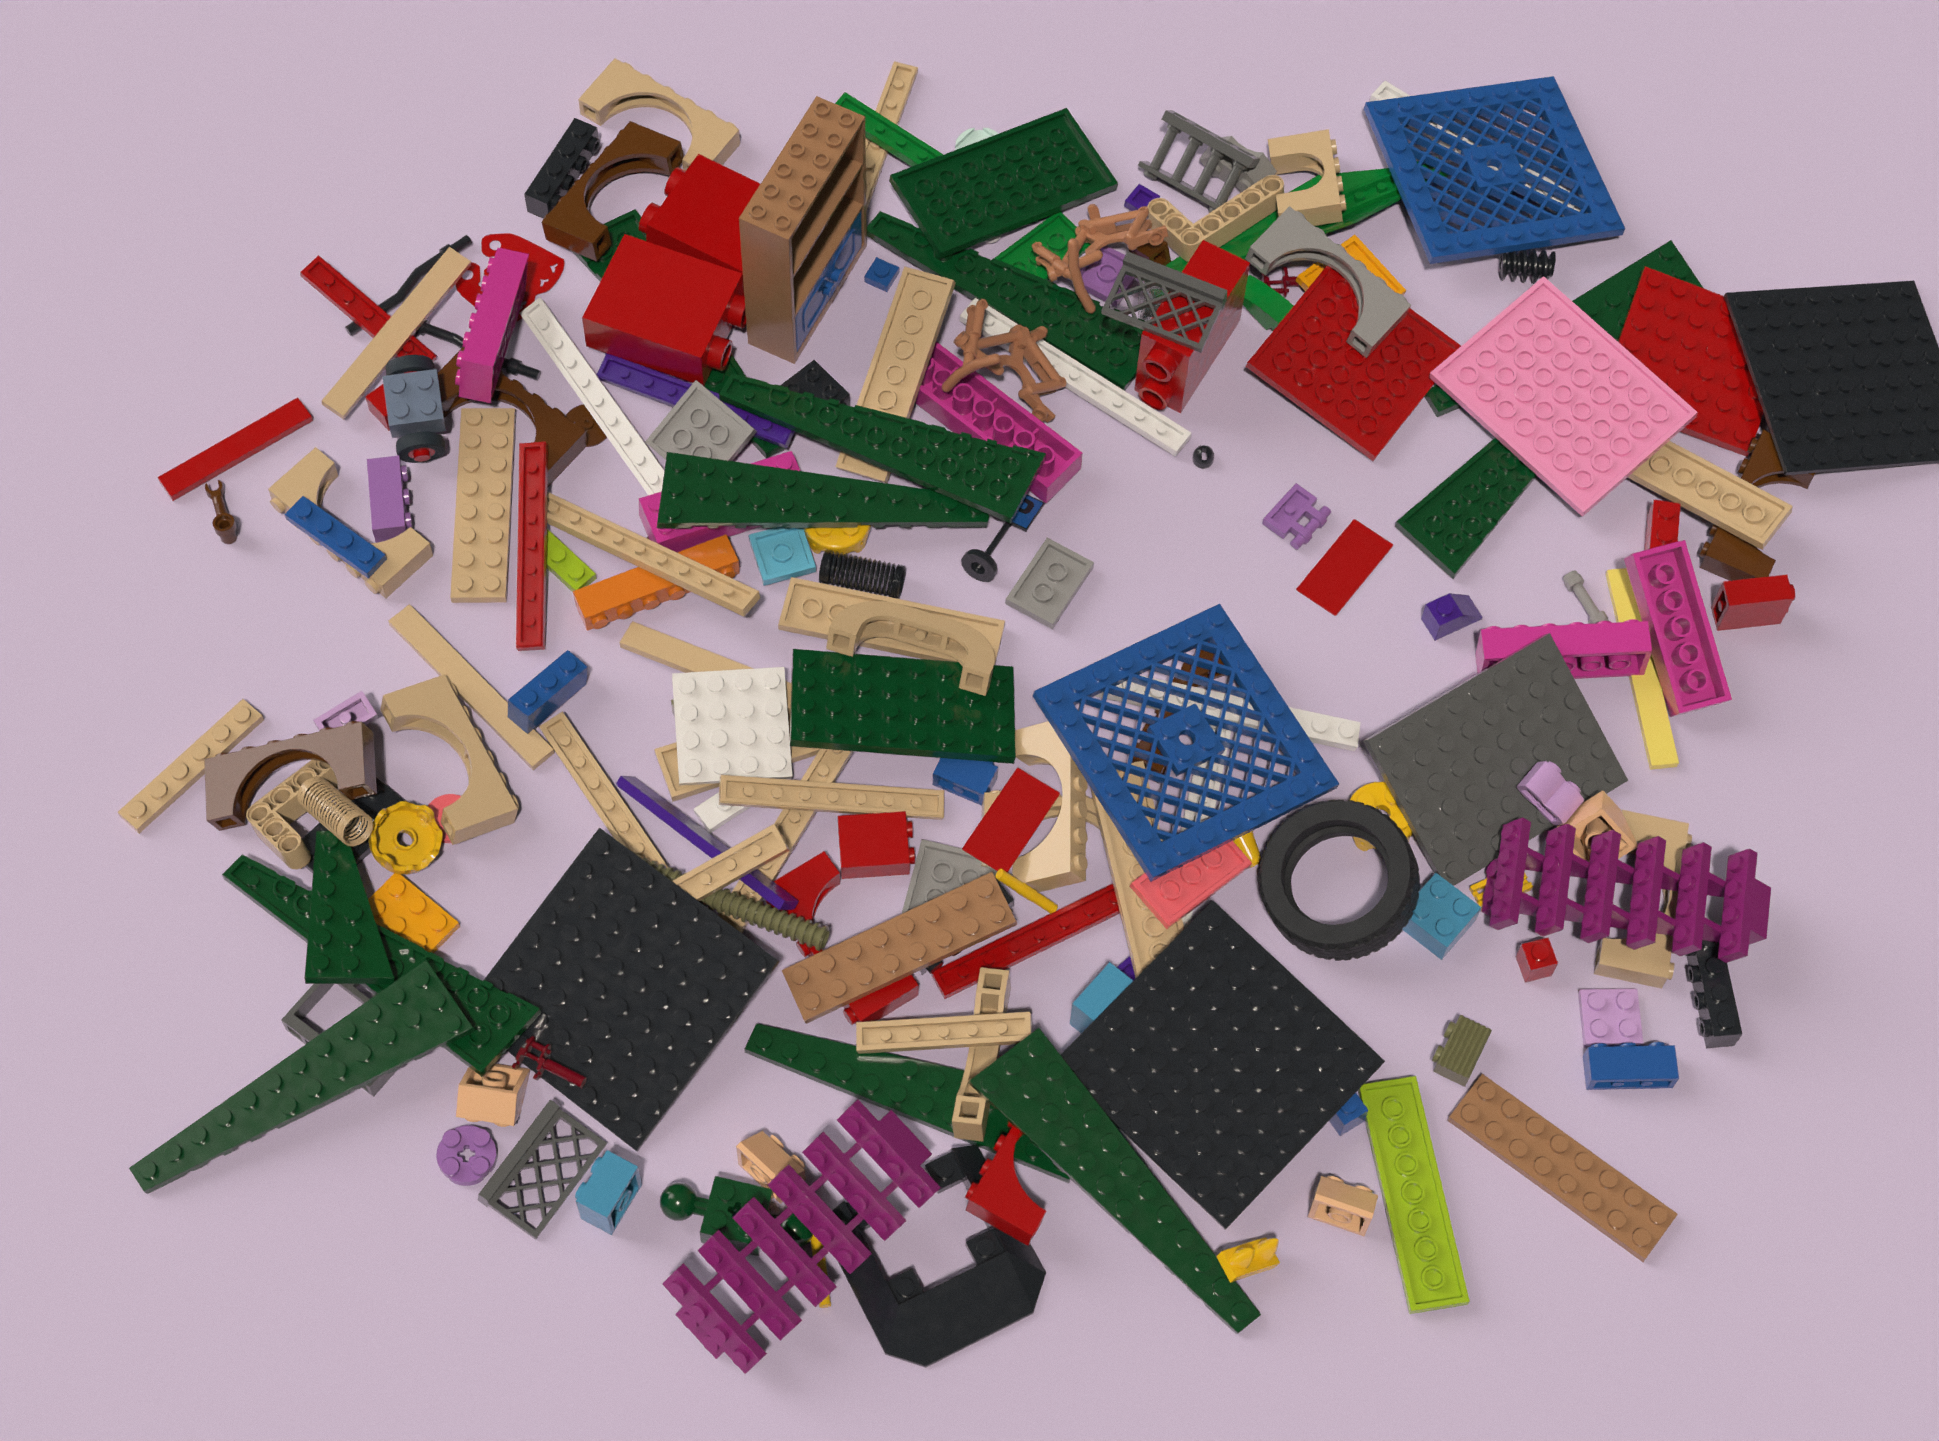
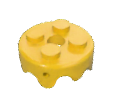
[803,525,871,558]
[1350,782,1413,851]
[368,801,443,875]

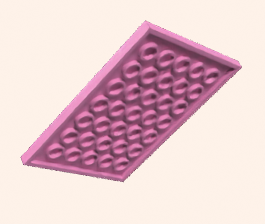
[1430,276,1698,517]

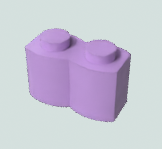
[1517,761,1584,826]

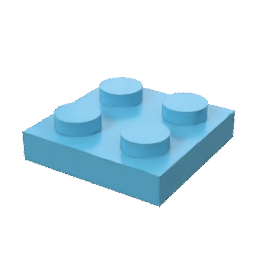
[749,527,816,586]

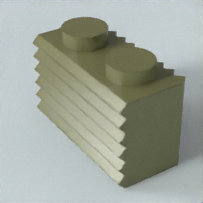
[1432,1015,1492,1087]

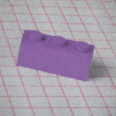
[367,455,412,543]

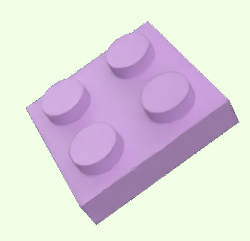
[1578,989,1643,1048]

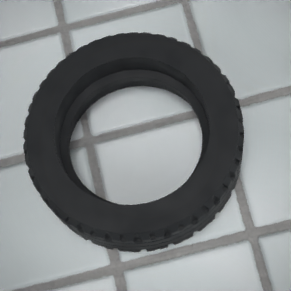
[1259,799,1420,961]

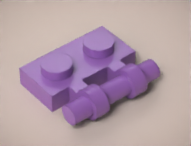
[1262,483,1331,550]

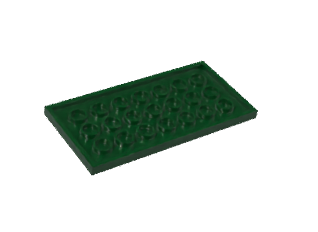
[889,108,1118,259]
[790,649,1016,764]

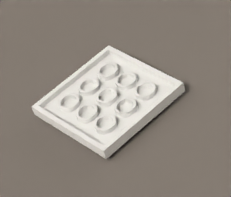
[672,667,792,786]

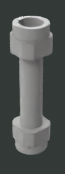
[1563,570,1609,624]

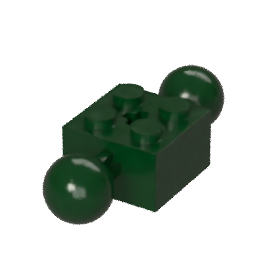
[660,1176,813,1256]

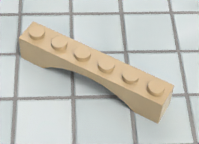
[952,968,1011,1142]

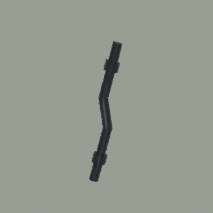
[345,235,472,336]
[415,320,541,380]

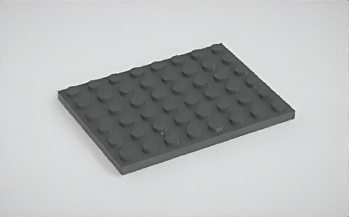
[1363,633,1628,886]

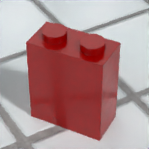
[1711,575,1795,631]
[838,811,915,879]

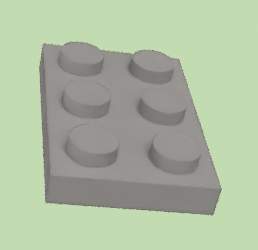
[1005,537,1094,629]

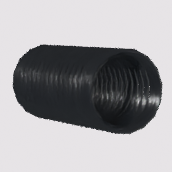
[819,549,906,599]

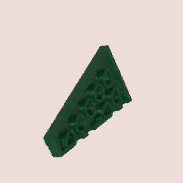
[304,831,394,984]

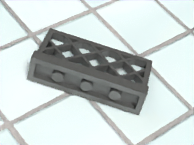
[1101,251,1227,353]
[478,1100,607,1240]

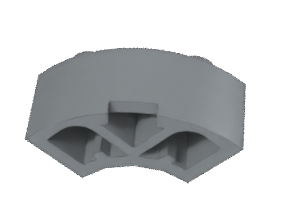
[1199,136,1277,192]

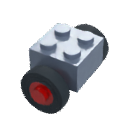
[382,355,446,463]

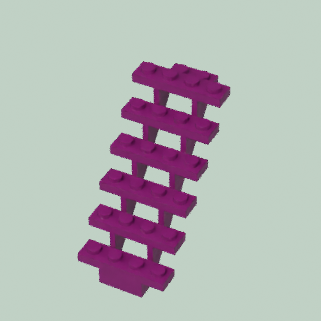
[1482,817,1771,963]
[662,1099,941,1374]

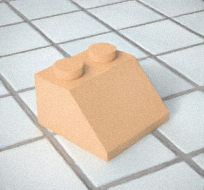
[1557,791,1637,862]
[456,1064,530,1127]
[736,1131,806,1204]
[1308,1176,1378,1236]

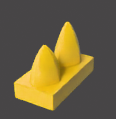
[1216,1237,1280,1283]

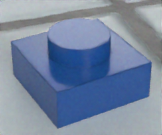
[864,257,899,292]

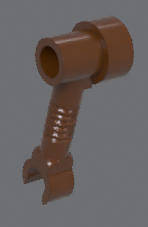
[205,480,237,544]

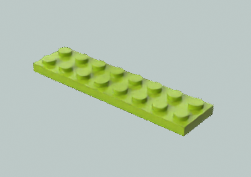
[1358,1076,1470,1314]

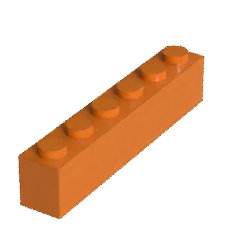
[573,534,740,631]

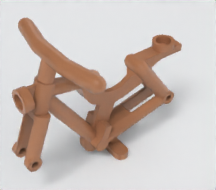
[1032,204,1168,314]
[942,299,1067,422]

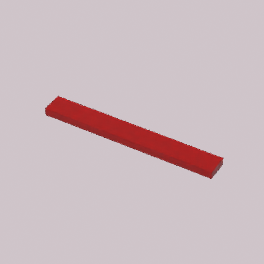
[516,441,548,651]
[931,884,1120,999]

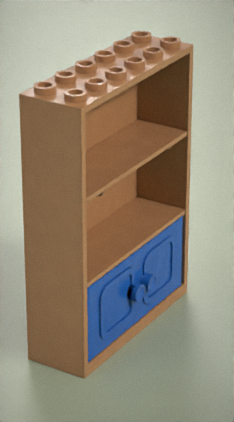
[739,96,867,364]

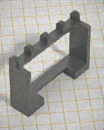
[281,984,401,1097]

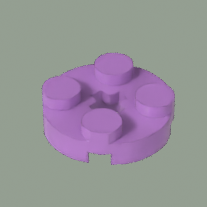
[436,1125,497,1186]

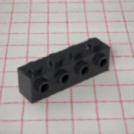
[524,118,600,218]
[1685,940,1742,1049]

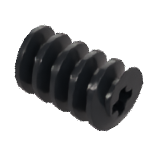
[1499,249,1556,283]

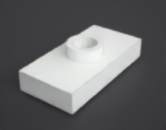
[694,792,750,833]

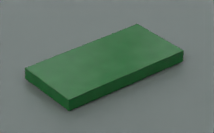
[995,211,1091,280]

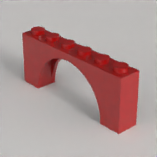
[765,851,919,1025]
[965,1122,1046,1246]

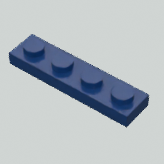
[284,496,387,579]

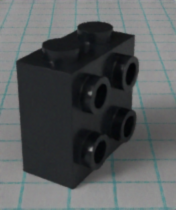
[780,360,850,406]

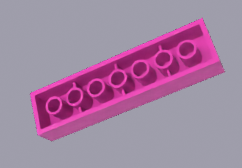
[915,341,1083,503]

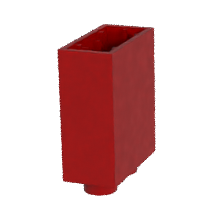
[639,154,760,291]
[582,234,747,386]
[1134,240,1250,413]

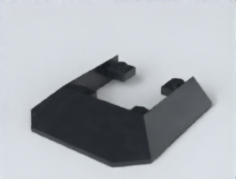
[832,1145,1046,1368]

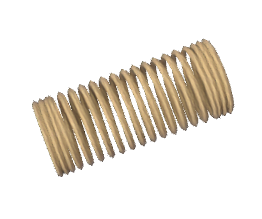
[297,776,373,847]

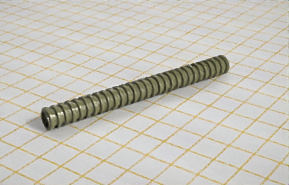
[637,855,830,951]

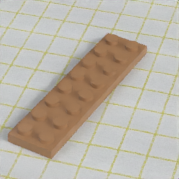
[782,872,1017,1024]
[1447,1074,1678,1262]

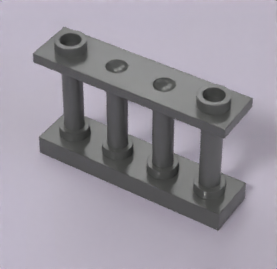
[1138,110,1260,212]

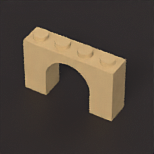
[1268,129,1346,226]

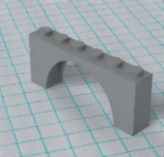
[1245,206,1411,358]

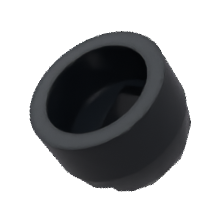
[1192,445,1214,469]

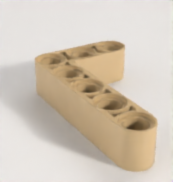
[1147,175,1284,262]
[246,760,338,870]

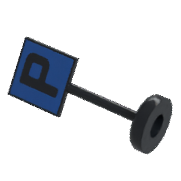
[961,494,1045,582]

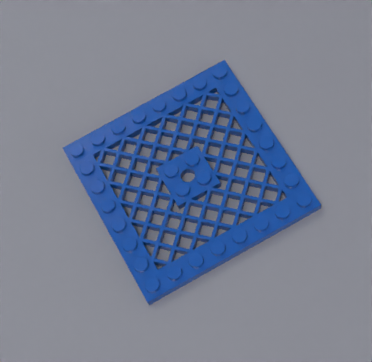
[1364,76,1625,264]
[1032,604,1339,882]

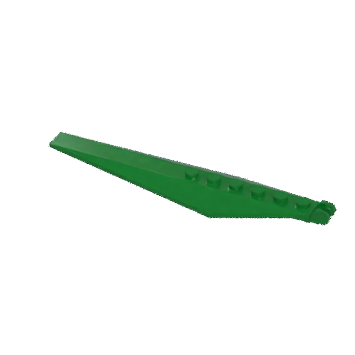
[1155,157,1449,293]

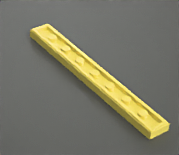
[1605,568,1679,770]

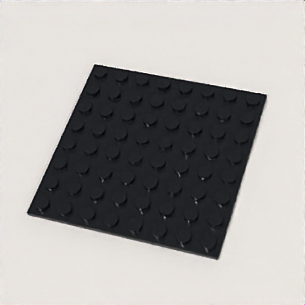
[1724,280,1939,475]
[484,828,780,1152]
[1061,901,1385,1230]

